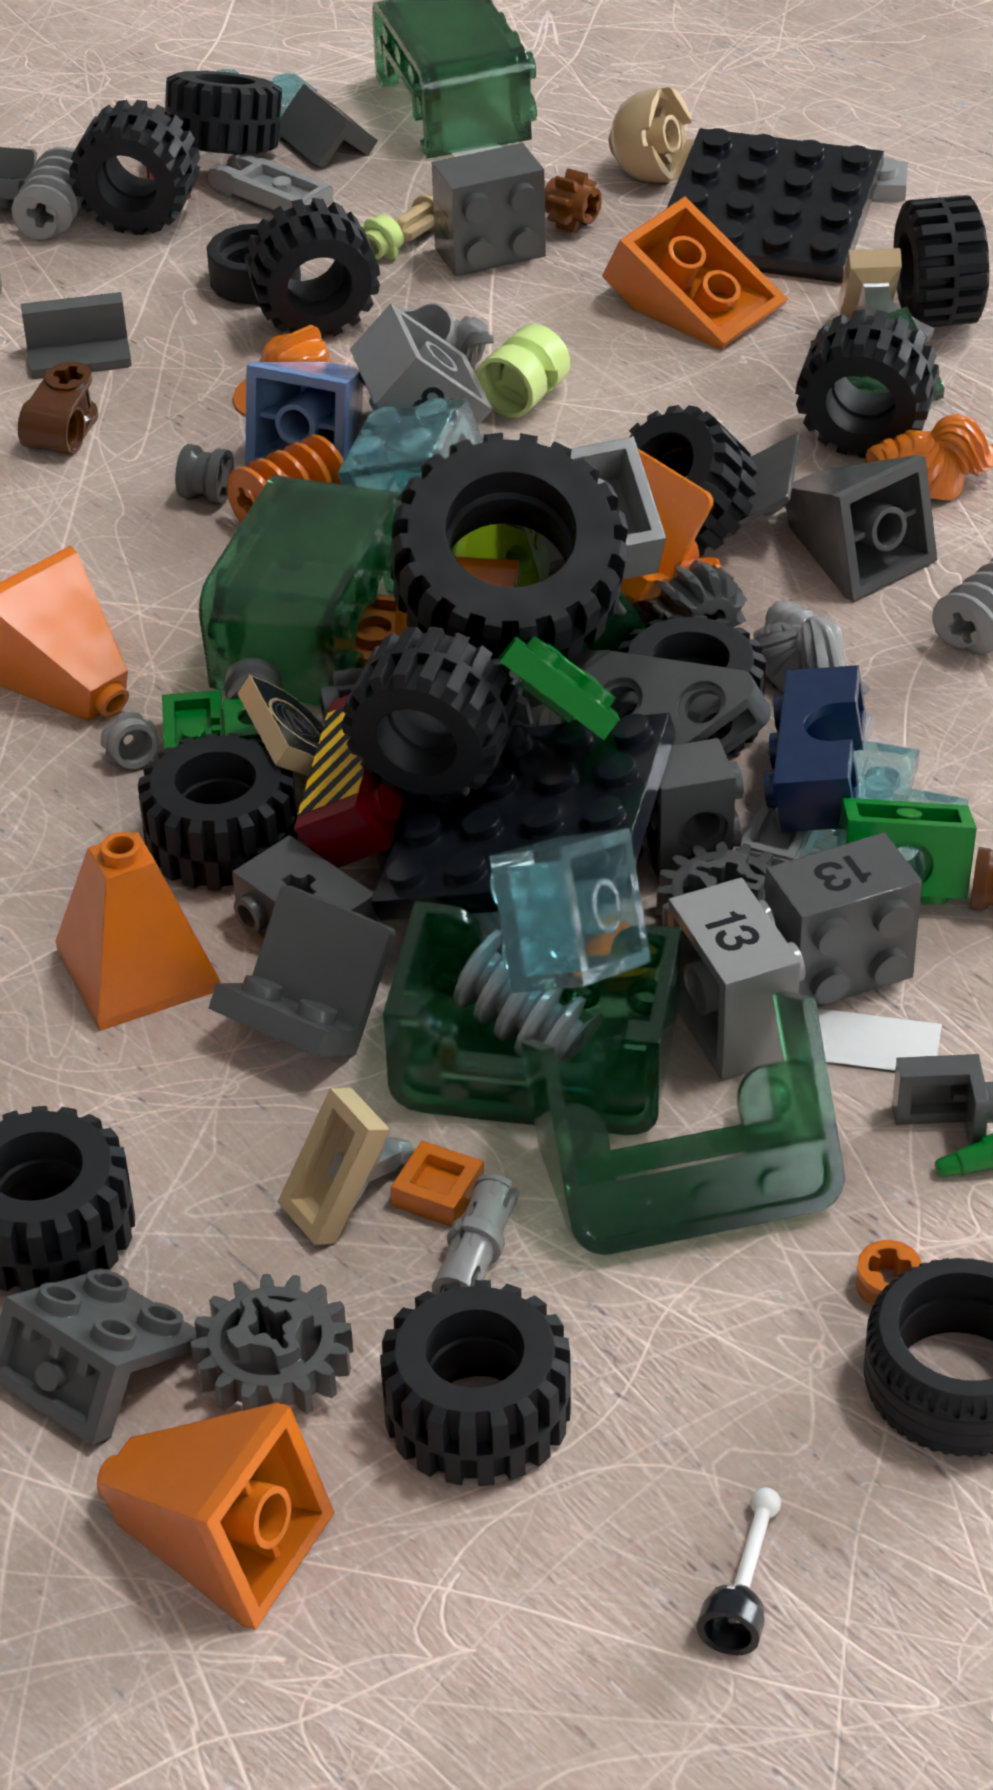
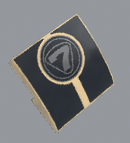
[238,675,323,786]

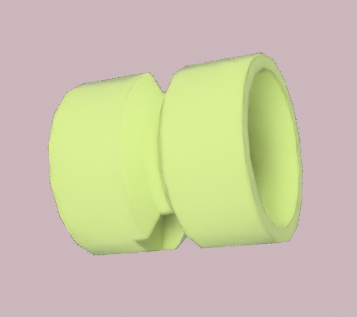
[475,324,570,418]

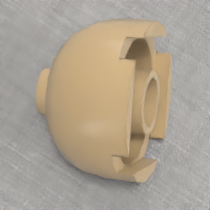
[608,87,694,183]

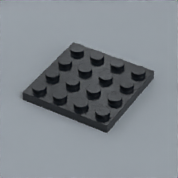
[666,128,884,283]
[371,713,676,921]

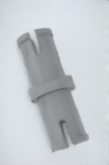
[432,1173,519,1295]

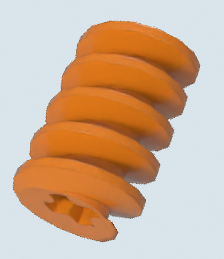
[227,434,351,535]

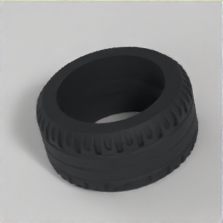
[863,1258,993,1457]

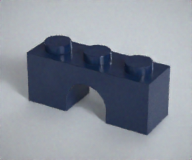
[764,665,866,832]

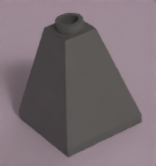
[784,455,938,601]

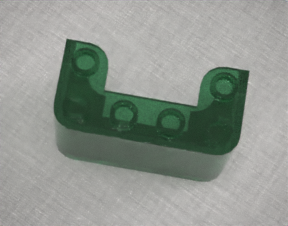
[372,0,537,159]
[199,475,402,705]
[383,901,681,1135]

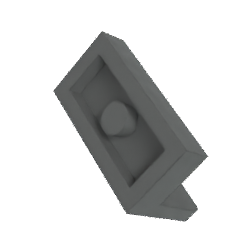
[279,84,378,169]
[21,292,132,379]

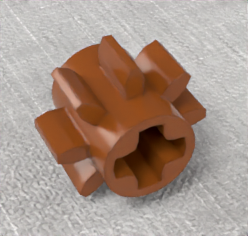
[545,168,602,233]

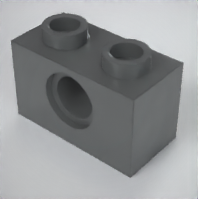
[644,738,744,882]

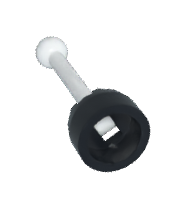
[696,1487,781,1656]

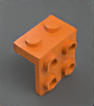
[619,448,713,604]

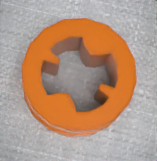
[855,1240,922,1306]

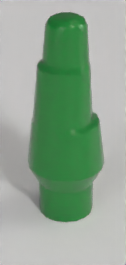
[935,1133,993,1178]

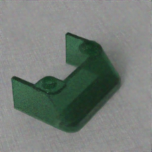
[520,991,845,1255]

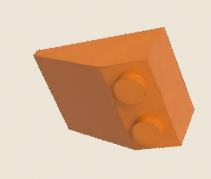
[602,197,788,350]

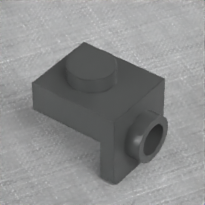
[0,147,37,208]
[892,1054,993,1145]

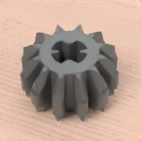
[646,559,747,628]

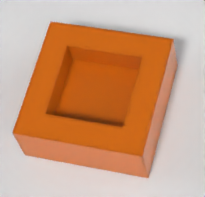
[390,1140,484,1226]

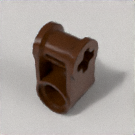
[17,361,99,454]

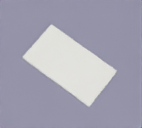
[807,1008,942,1071]

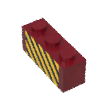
[294,694,405,868]

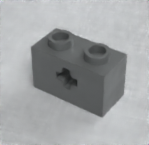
[232,835,378,937]

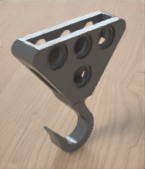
[570,600,771,755]

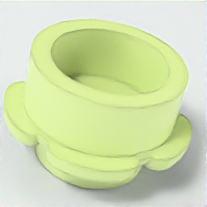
[361,214,404,260]

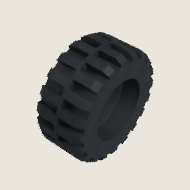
[391,433,628,661]

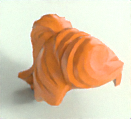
[865,413,993,501]

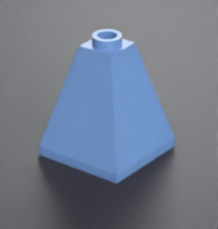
[245,362,363,471]

